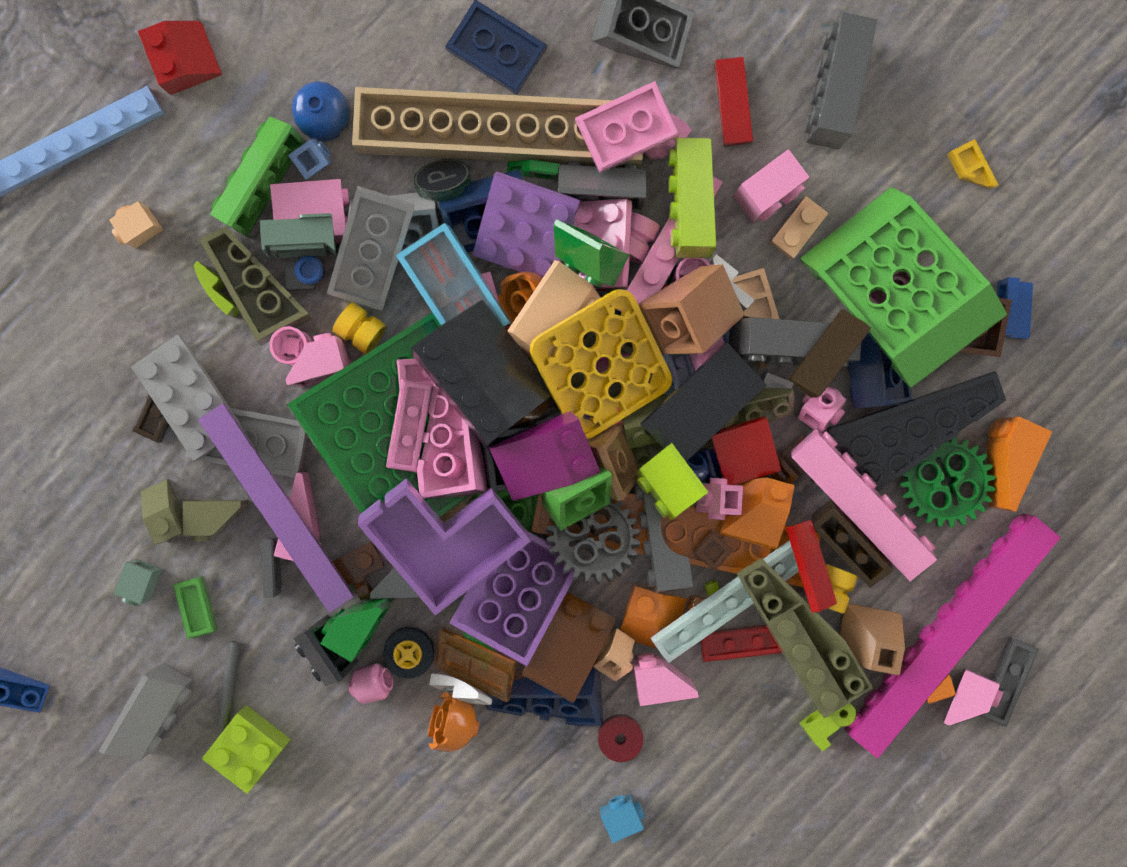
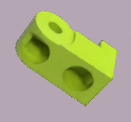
[799,703,856,752]

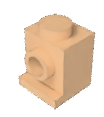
[593,628,635,681]

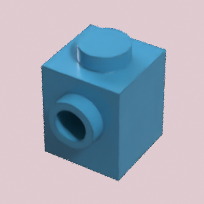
[600,794,646,843]

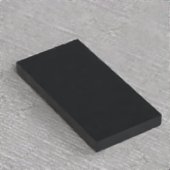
[640,342,767,461]

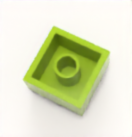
[202,705,291,794]

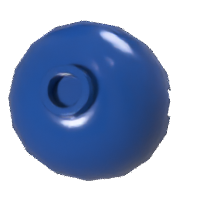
[291,81,351,142]

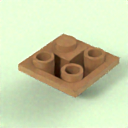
[839,603,905,675]

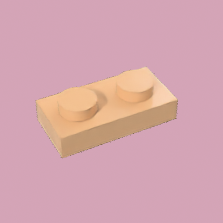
[770,196,828,260]

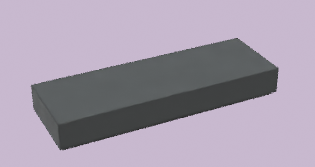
[979,636,1039,727]

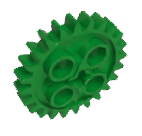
[898,436,996,528]

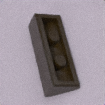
[789,310,871,398]

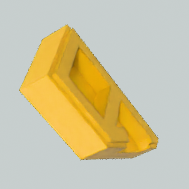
[947,139,999,189]

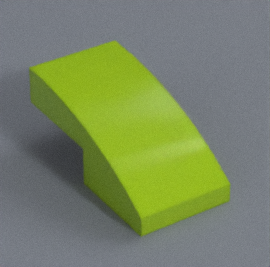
[193,261,240,318]

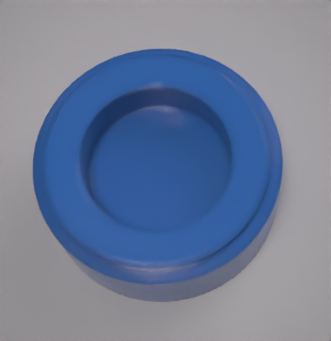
[294,255,325,285]

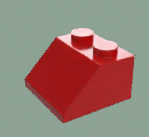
[138,21,223,95]

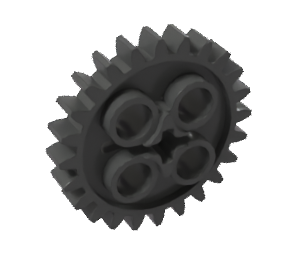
[546,497,640,585]

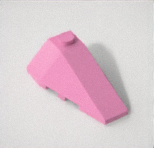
[417,383,488,499]

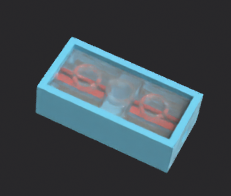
[396,223,512,328]

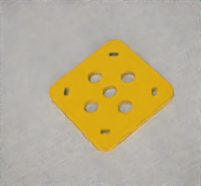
[530,289,672,440]

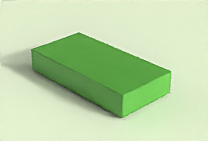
[173,576,218,639]

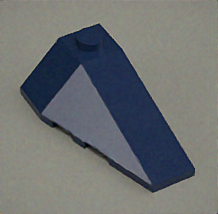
[481,667,603,726]

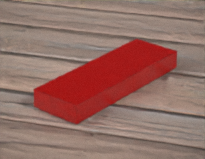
[714,57,753,147]
[786,520,837,613]
[700,625,782,662]

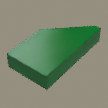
[507,159,559,181]

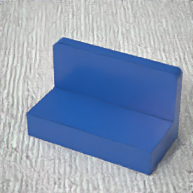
[997,277,1033,339]

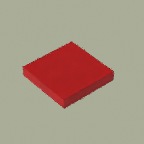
[711,416,782,485]

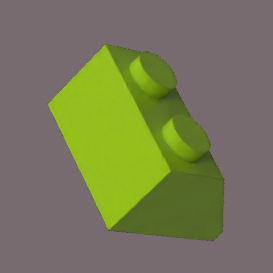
[636,443,708,520]

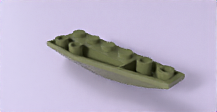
[622,387,794,467]
[737,558,873,718]

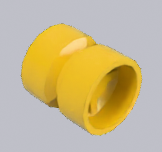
[332,302,387,354]
[825,563,859,614]

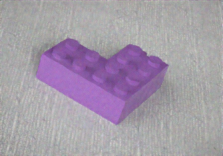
[358,478,531,615]

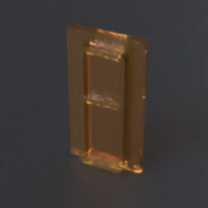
[435,628,516,702]

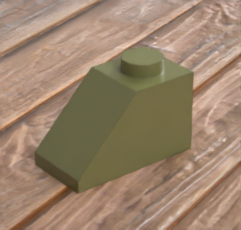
[141,479,183,545]
[183,500,248,541]

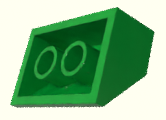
[320,598,395,662]

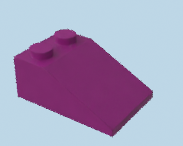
[489,411,600,501]

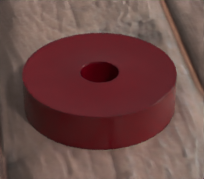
[598,714,643,762]

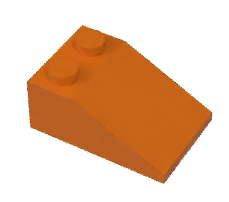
[986,417,1052,512]

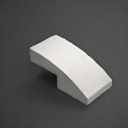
[709,254,754,311]
[429,674,492,705]

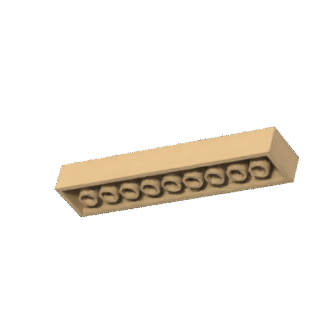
[352,87,643,168]

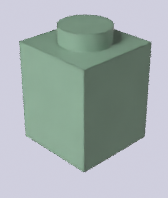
[114,559,162,606]

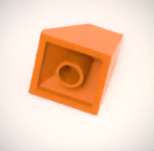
[720,477,795,550]
[619,582,687,649]

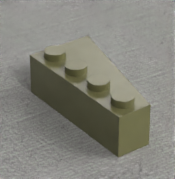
[199,226,312,346]

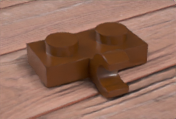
[332,541,385,601]

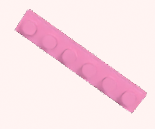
[616,176,723,312]

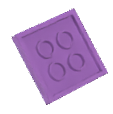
[472,172,580,277]

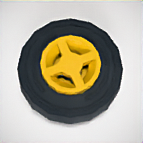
[383,627,435,679]

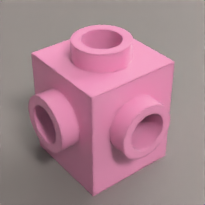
[798,386,847,433]
[696,478,743,520]

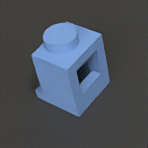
[288,138,333,180]

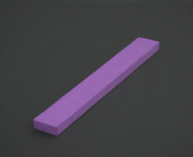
[198,403,355,613]

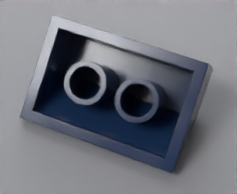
[437,169,523,253]
[847,334,912,409]

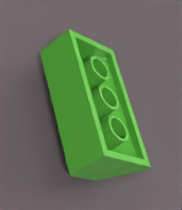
[210,116,306,237]

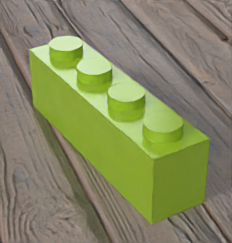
[668,138,716,258]

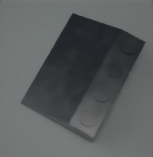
[411,300,552,447]

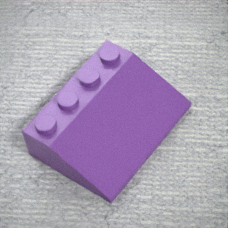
[449,531,574,666]

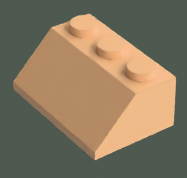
[508,260,601,363]

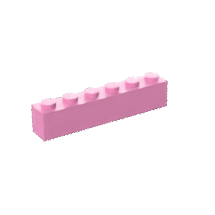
[791,428,937,581]

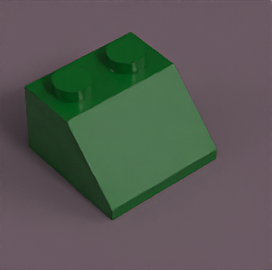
[554,219,630,287]

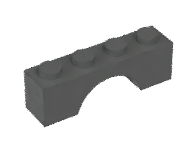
[634,483,693,593]

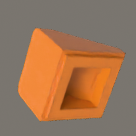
[926,674,956,704]

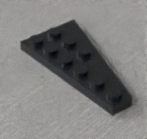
[825,371,1006,492]

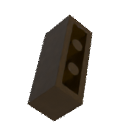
[812,499,893,588]

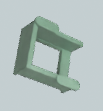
[260,213,338,260]

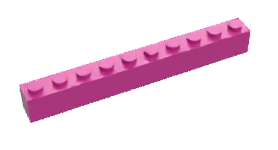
[844,514,1061,759]

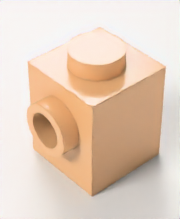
[109,201,163,248]

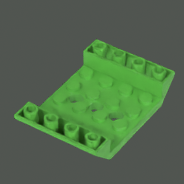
[800,187,1007,389]

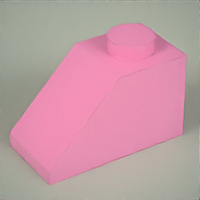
[944,669,1003,726]

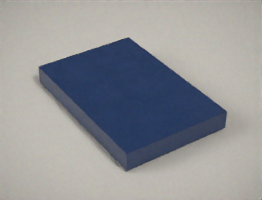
[445,0,547,95]

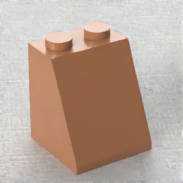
[638,264,744,354]

